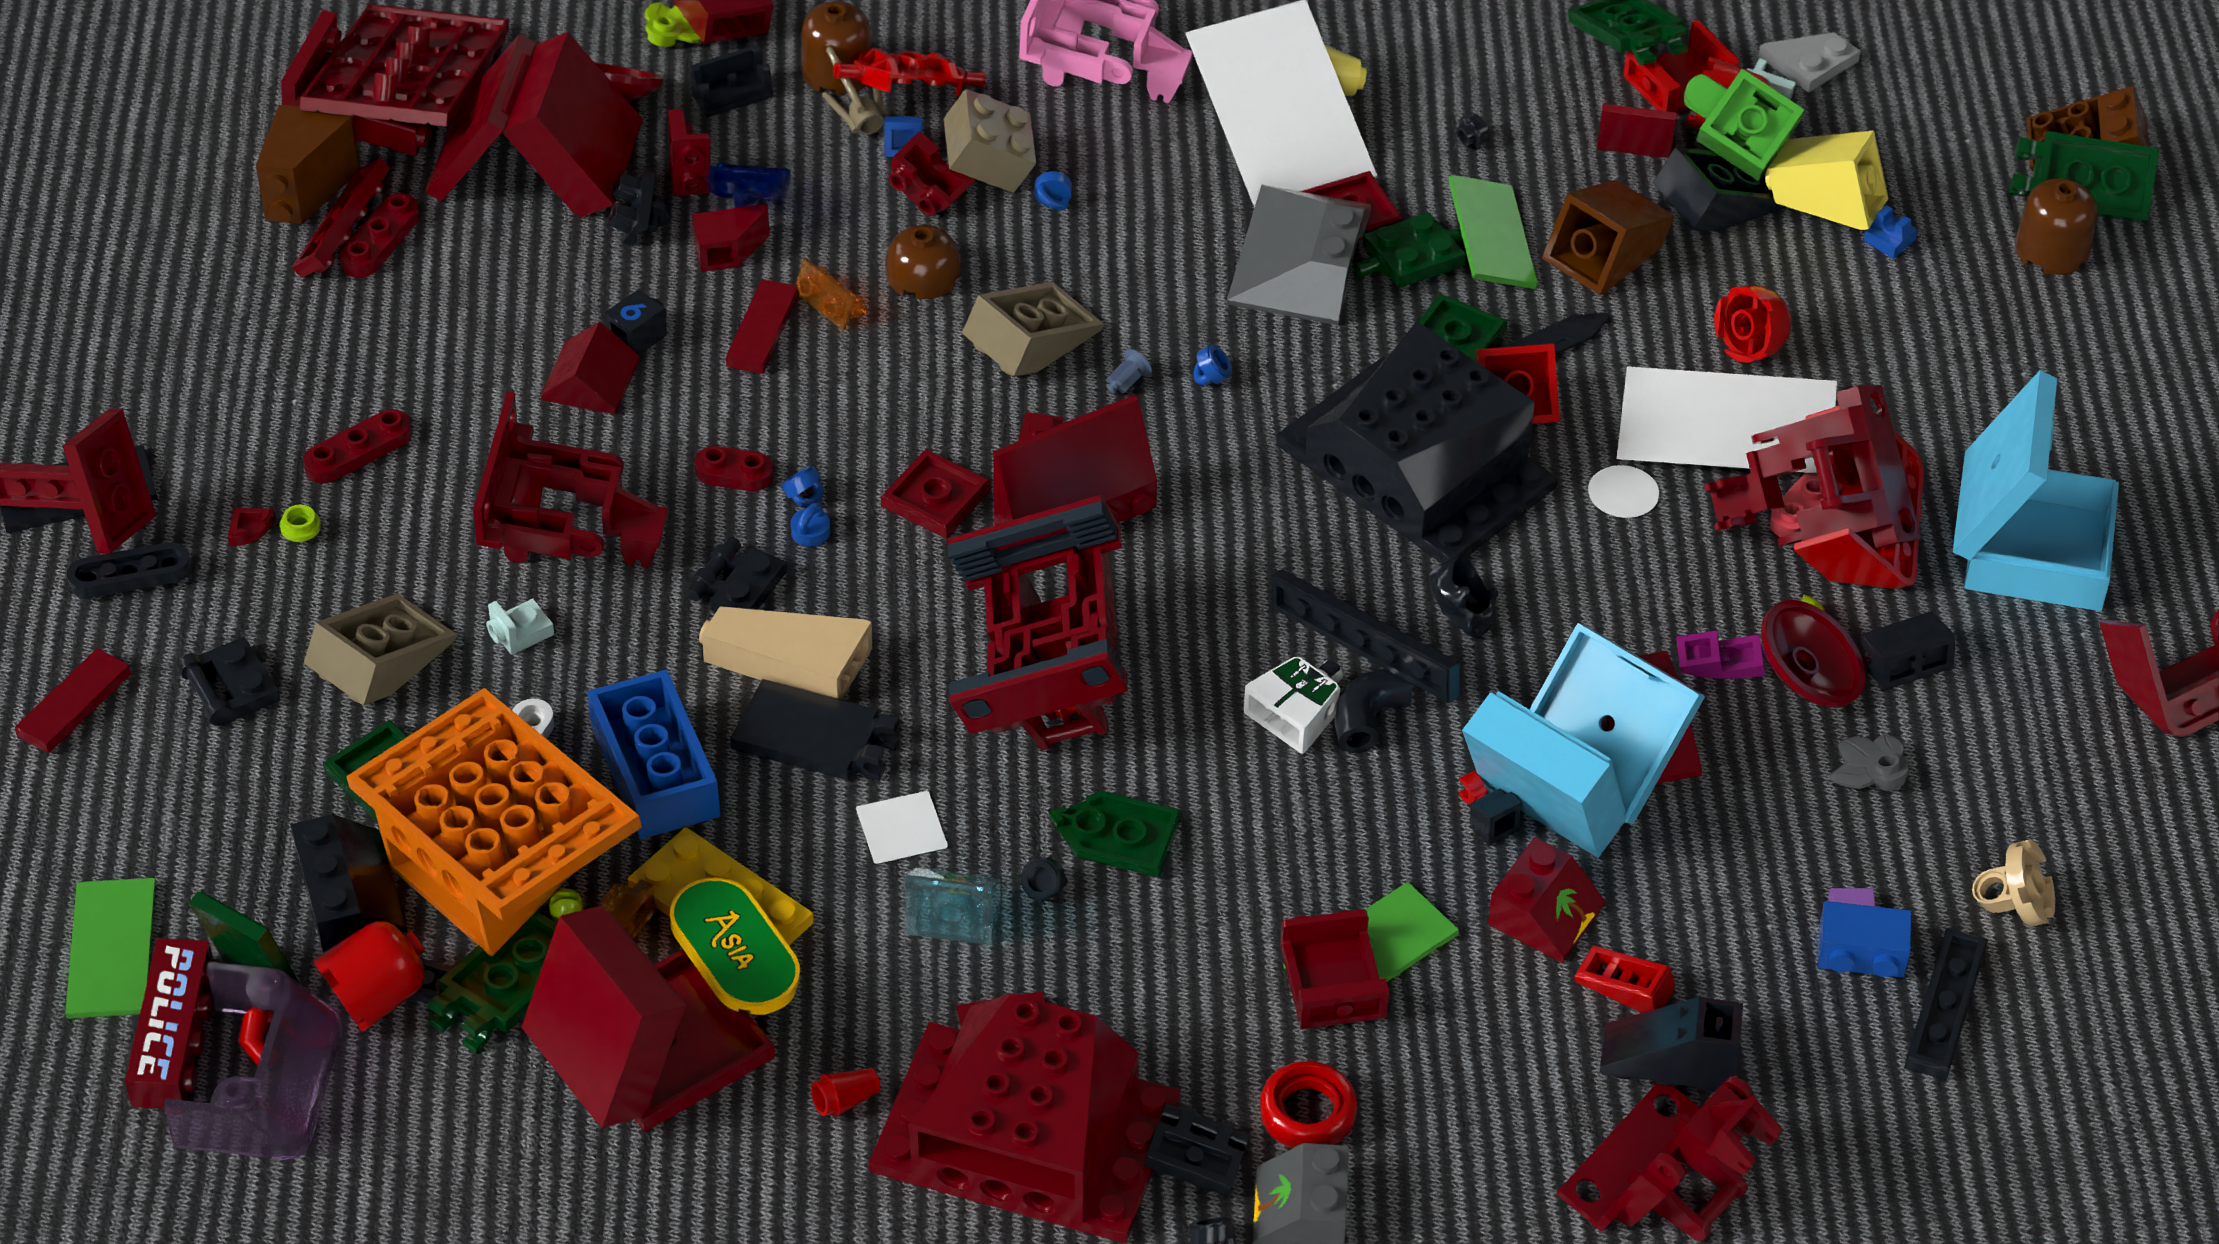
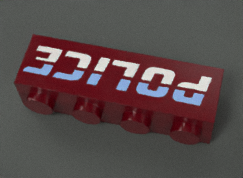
[125,938,220,1110]

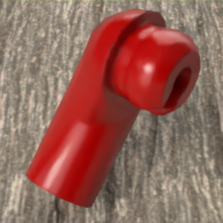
[238,1006,277,1069]

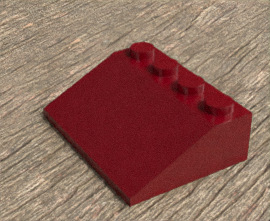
[993,395,1157,525]

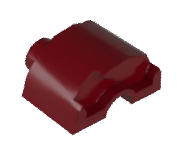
[888,131,976,216]

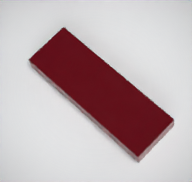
[726,279,798,374]
[15,648,131,754]

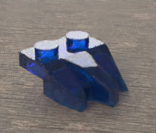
[706,164,791,207]

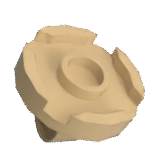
[1972,839,2055,927]

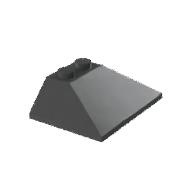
[1227,185,1371,325]

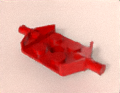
[833,48,986,96]

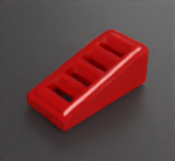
[1574,945,1675,1013]

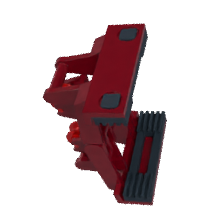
[948,495,1128,751]

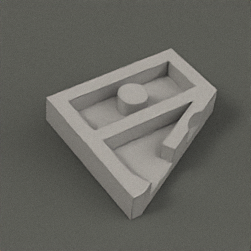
[1758,32,1860,93]

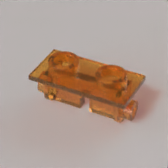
[795,258,867,331]

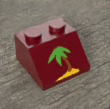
[1488,837,1605,963]

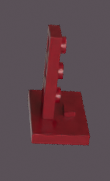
[0,408,157,554]

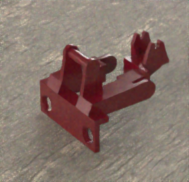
[1704,385,1921,548]
[473,391,668,568]
[1556,1077,1783,1241]

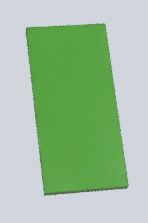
[1448,175,1538,289]
[65,878,156,1019]
[1284,882,1459,982]

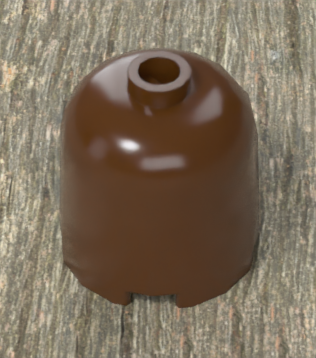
[801,1,872,95]
[2015,178,2097,275]

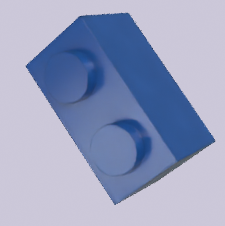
[1817,901,1911,978]

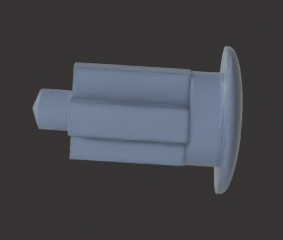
[1107,349,1152,394]

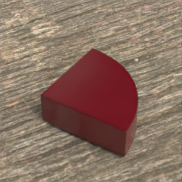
[228,507,275,546]

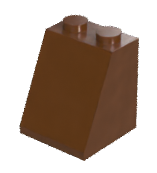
[256,104,361,224]
[1541,180,1675,295]

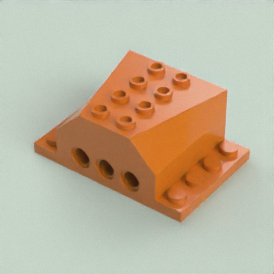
[346,688,642,957]

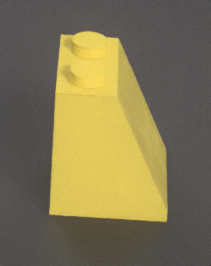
[1766,130,1888,230]

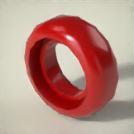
[1259,1061,1358,1149]

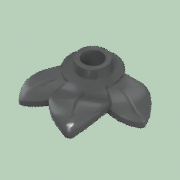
[1830,734,1909,791]

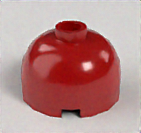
[1714,285,1791,363]

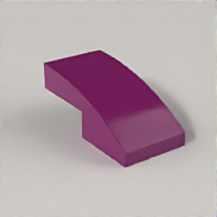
[1676,630,1766,679]

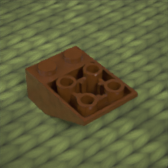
[2026,86,2150,171]

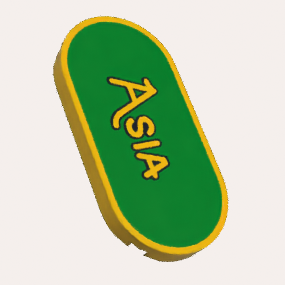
[670,877,800,1015]

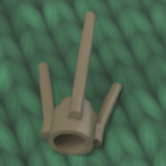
[822,47,888,135]

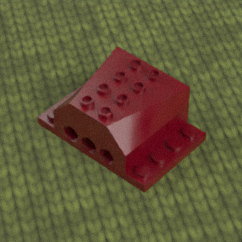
[869,993,1181,1244]

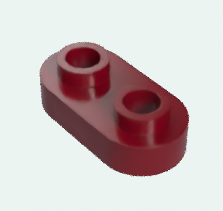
[695,446,773,492]

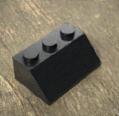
[290,814,408,953]

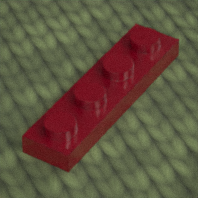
[291,158,390,278]

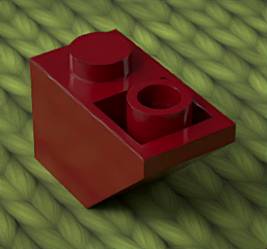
[692,203,770,272]

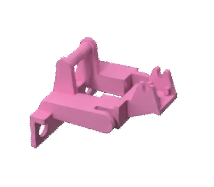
[1019,0,1193,103]

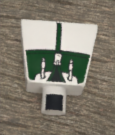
[1244,657,1343,754]

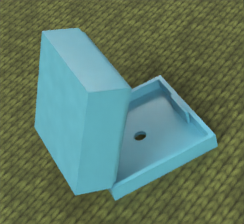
[1953,370,2119,612]
[1462,623,1705,858]

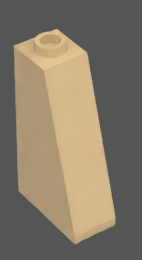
[699,606,872,700]

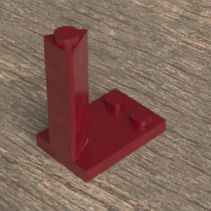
[281,10,431,156]

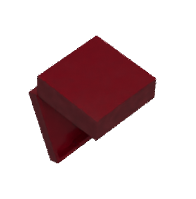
[425,32,643,218]
[521,906,775,1132]

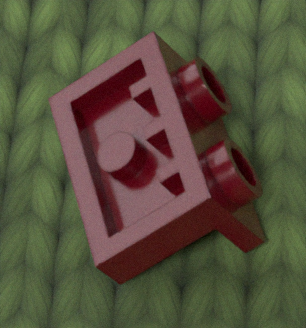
[668,109,710,196]

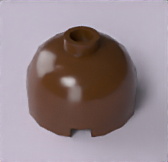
[885,225,961,300]

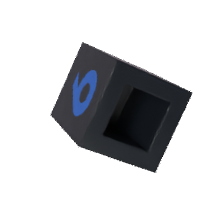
[605,289,667,355]

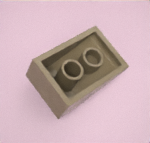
[962,282,1104,377]
[304,593,457,706]

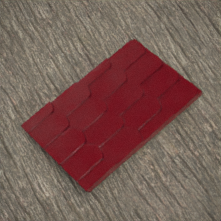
[300,4,509,127]

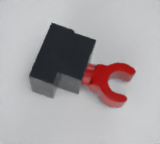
[1458,771,1521,846]

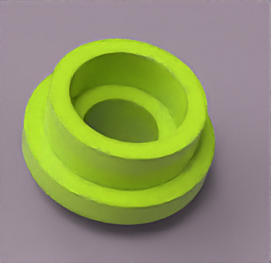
[280,504,321,542]

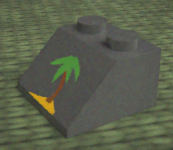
[1253,1143,1349,1244]

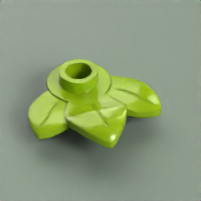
[644,2,701,47]

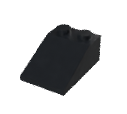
[1653,147,1787,231]

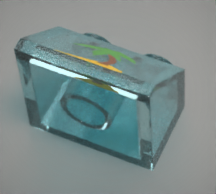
[905,868,1000,945]

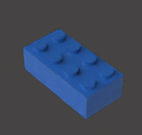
[587,669,721,840]

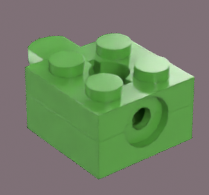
[1684,69,1805,181]

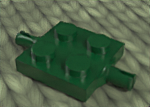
[1354,212,1466,288]

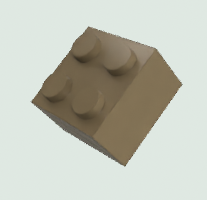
[944,89,1036,193]

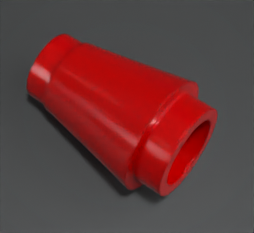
[811,1068,881,1117]

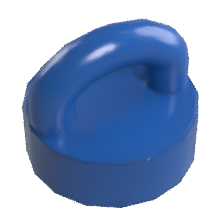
[1035,171,1072,211]
[1193,344,1232,385]
[781,465,824,508]
[791,503,830,547]

